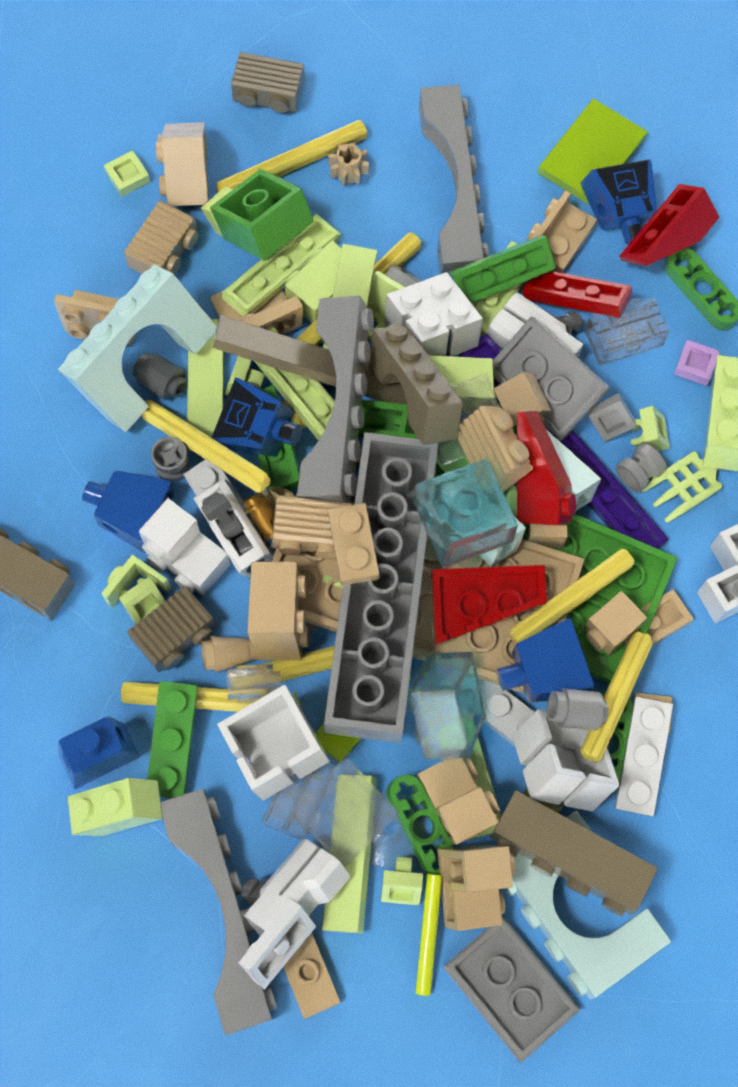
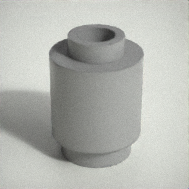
[547,688,608,731]

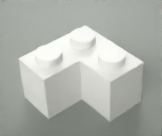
[139,498,231,597]
[697,524,738,624]

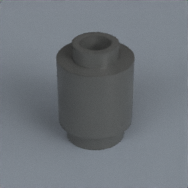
[132,352,186,400]

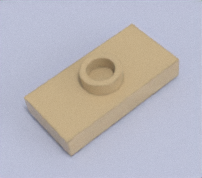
[283,932,341,1019]

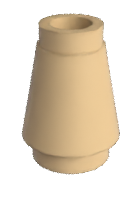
[201,636,257,673]

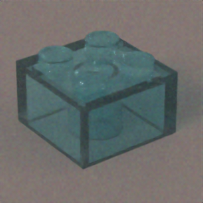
[413,458,518,568]
[407,651,486,759]

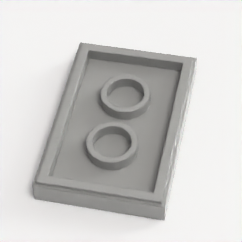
[493,316,611,441]
[443,916,580,1063]

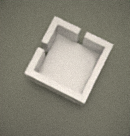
[384,272,483,357]
[217,684,330,801]
[513,709,620,811]

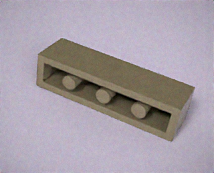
[0,528,75,621]
[490,790,658,916]

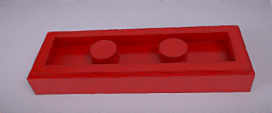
[522,271,632,318]

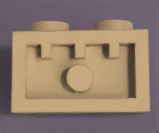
[527,190,598,273]

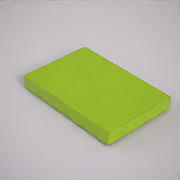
[537,98,648,205]

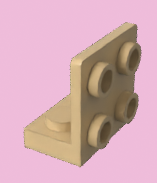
[54,290,135,346]
[210,290,303,335]

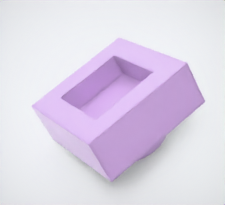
[674,340,720,386]

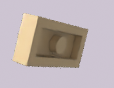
[328,503,379,586]
[625,589,694,646]

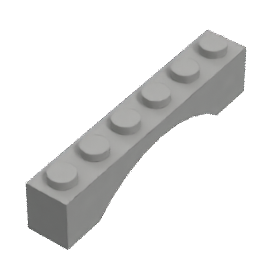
[419,85,489,274]
[297,296,374,503]
[160,789,277,1036]

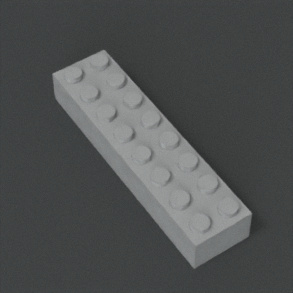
[324,432,438,743]

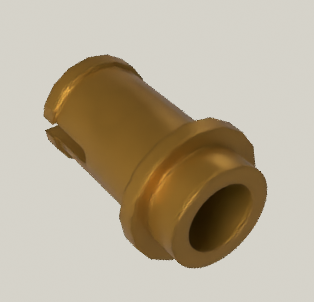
[243,493,274,541]

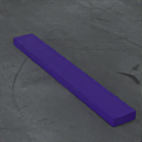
[459,333,669,549]

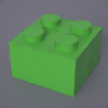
[210,169,314,261]

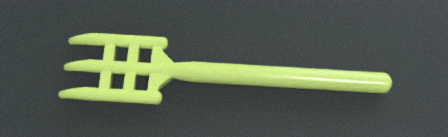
[642,451,722,523]

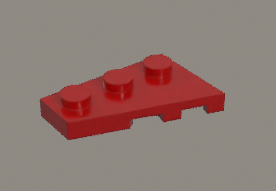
[431,565,547,646]

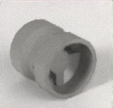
[151,436,190,483]
[615,443,666,493]

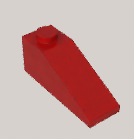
[619,184,719,266]
[517,411,576,525]

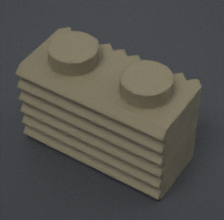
[231,52,305,113]
[127,586,215,672]

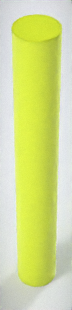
[415,873,443,996]

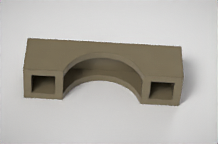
[369,325,463,444]

